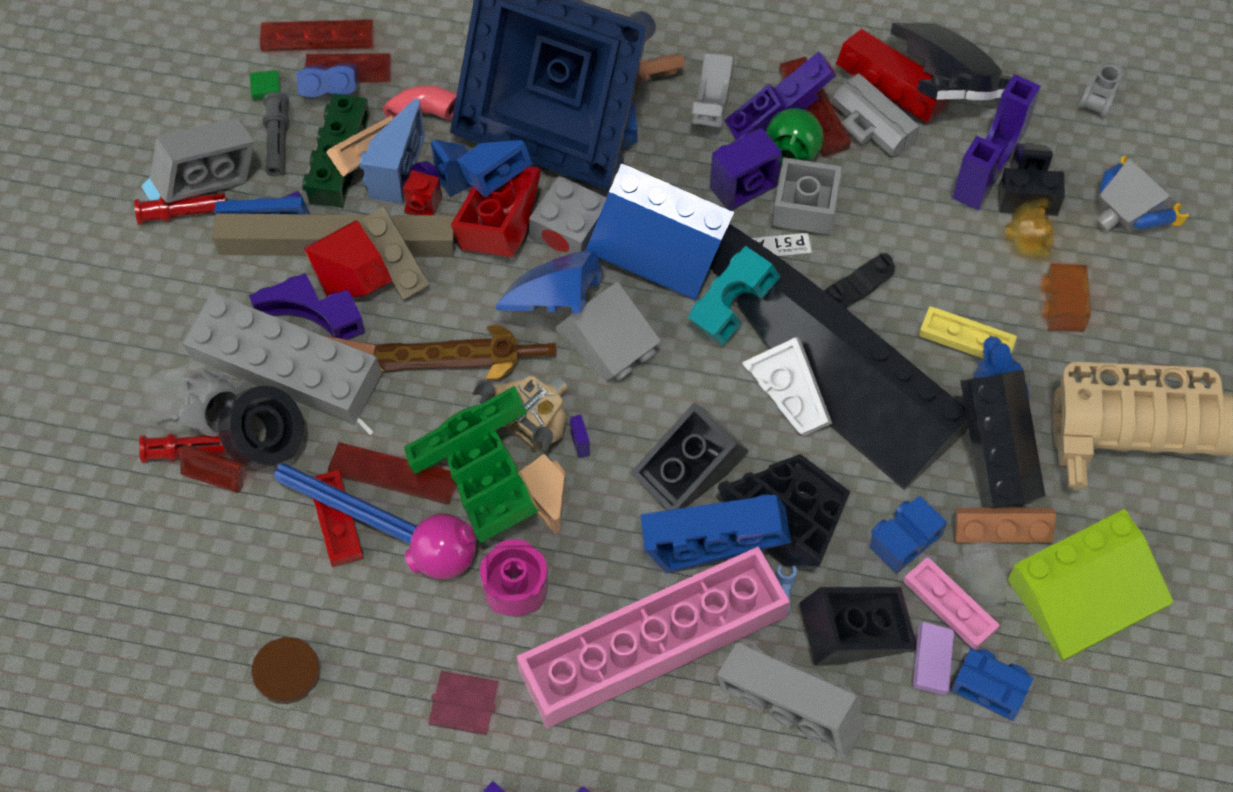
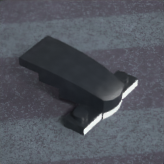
[890,23,1012,100]

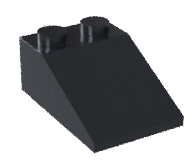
[630,402,749,510]
[799,587,917,665]

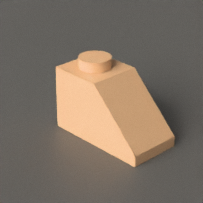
[521,454,566,534]

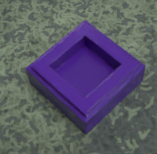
[570,414,590,459]

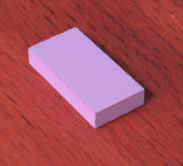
[913,622,954,696]

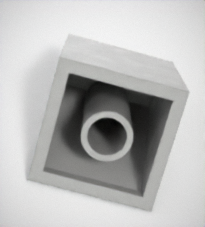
[555,281,661,381]

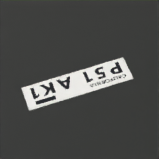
[752,233,812,256]

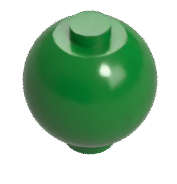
[766,108,824,165]

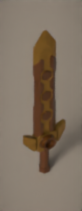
[374,325,557,380]

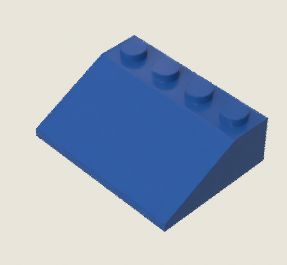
[585,164,734,300]

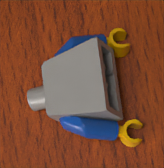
[1095,156,1189,233]

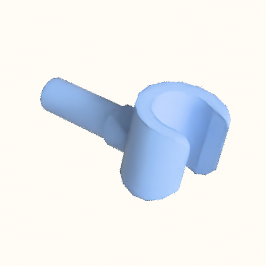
[776,565,797,613]

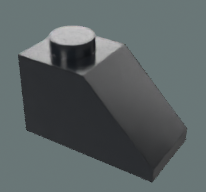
[1012,143,1053,171]

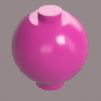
[405,514,476,580]

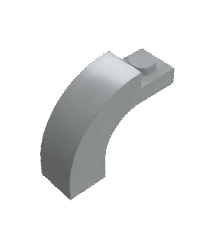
[692,52,735,127]

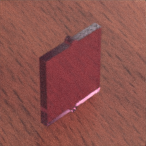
[428,671,499,736]

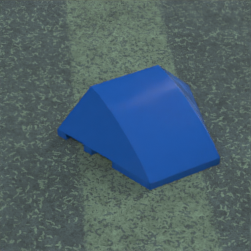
[496,250,604,313]

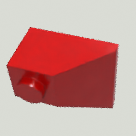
[303,220,392,297]

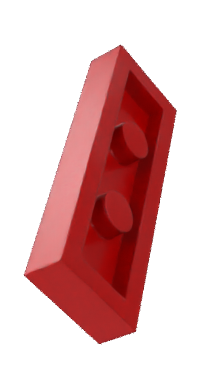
[313,469,363,567]

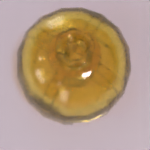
[1006,199,1054,259]

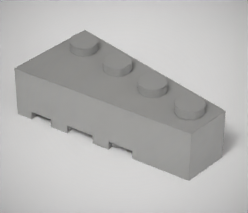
[717,642,864,760]

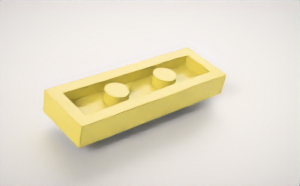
[918,306,1017,359]

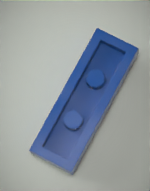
[214,196,311,214]

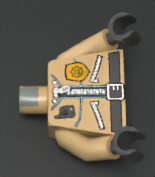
[472,375,568,452]

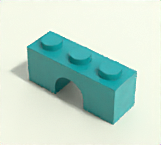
[687,246,781,347]

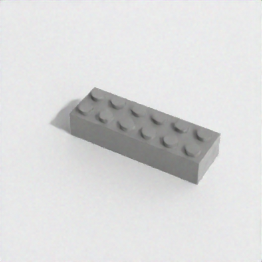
[182,292,382,425]

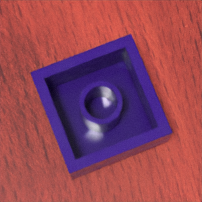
[710,127,782,211]

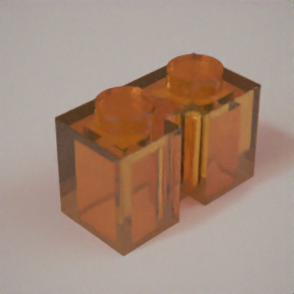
[1040,263,1091,332]

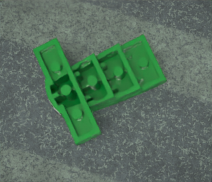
[404,386,538,543]

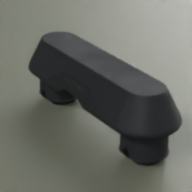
[824,253,895,307]

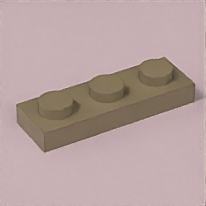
[358,206,430,300]

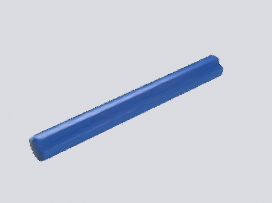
[274,463,417,544]

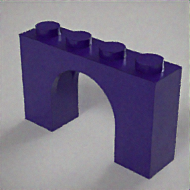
[952,74,1041,211]

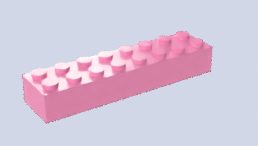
[517,547,790,728]

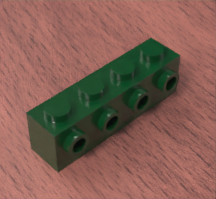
[302,93,370,208]

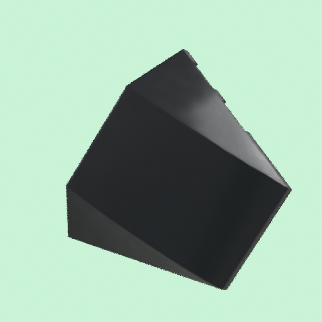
[718,454,851,566]

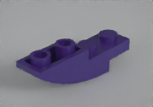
[725,51,837,140]

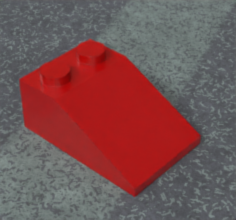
[451,167,541,258]

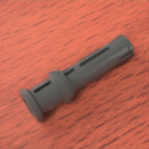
[263,92,289,176]

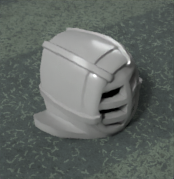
[178,368,252,437]

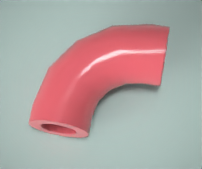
[382,85,457,121]

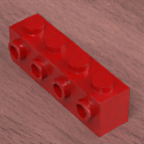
[836,28,949,124]

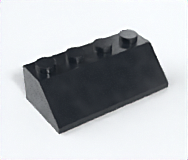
[960,370,1045,508]

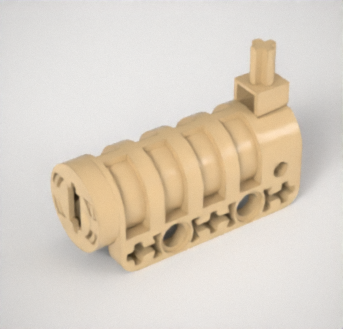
[1051,362,1233,490]

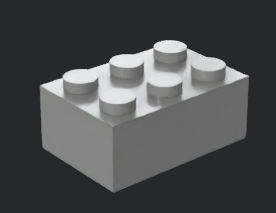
[150,117,254,203]

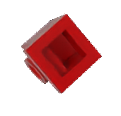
[403,170,442,216]

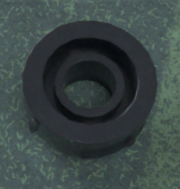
[218,386,304,468]

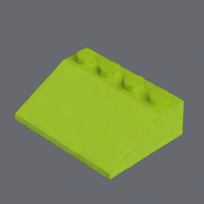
[1008,509,1174,662]

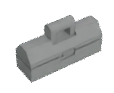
[832,73,919,156]

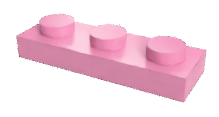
[903,557,1000,650]

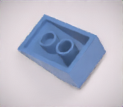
[360,99,425,205]

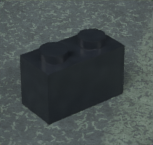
[998,168,1065,216]

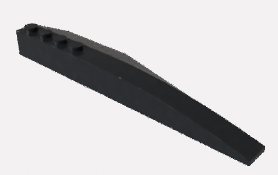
[710,223,968,490]

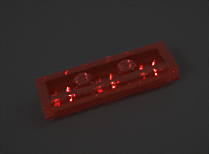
[305,53,392,83]

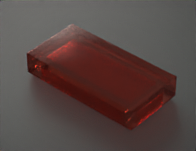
[180,444,243,493]

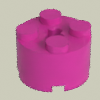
[480,539,548,616]

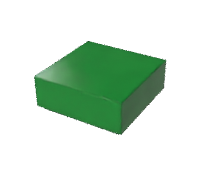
[249,70,281,101]

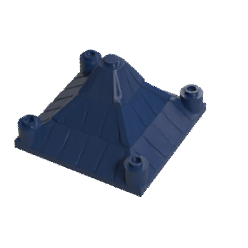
[450,0,656,191]

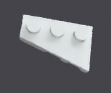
[742,337,832,436]

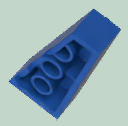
[640,495,791,574]

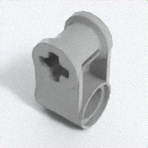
[1078,61,1123,118]

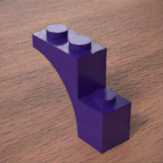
[249,273,365,340]

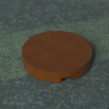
[251,637,320,704]

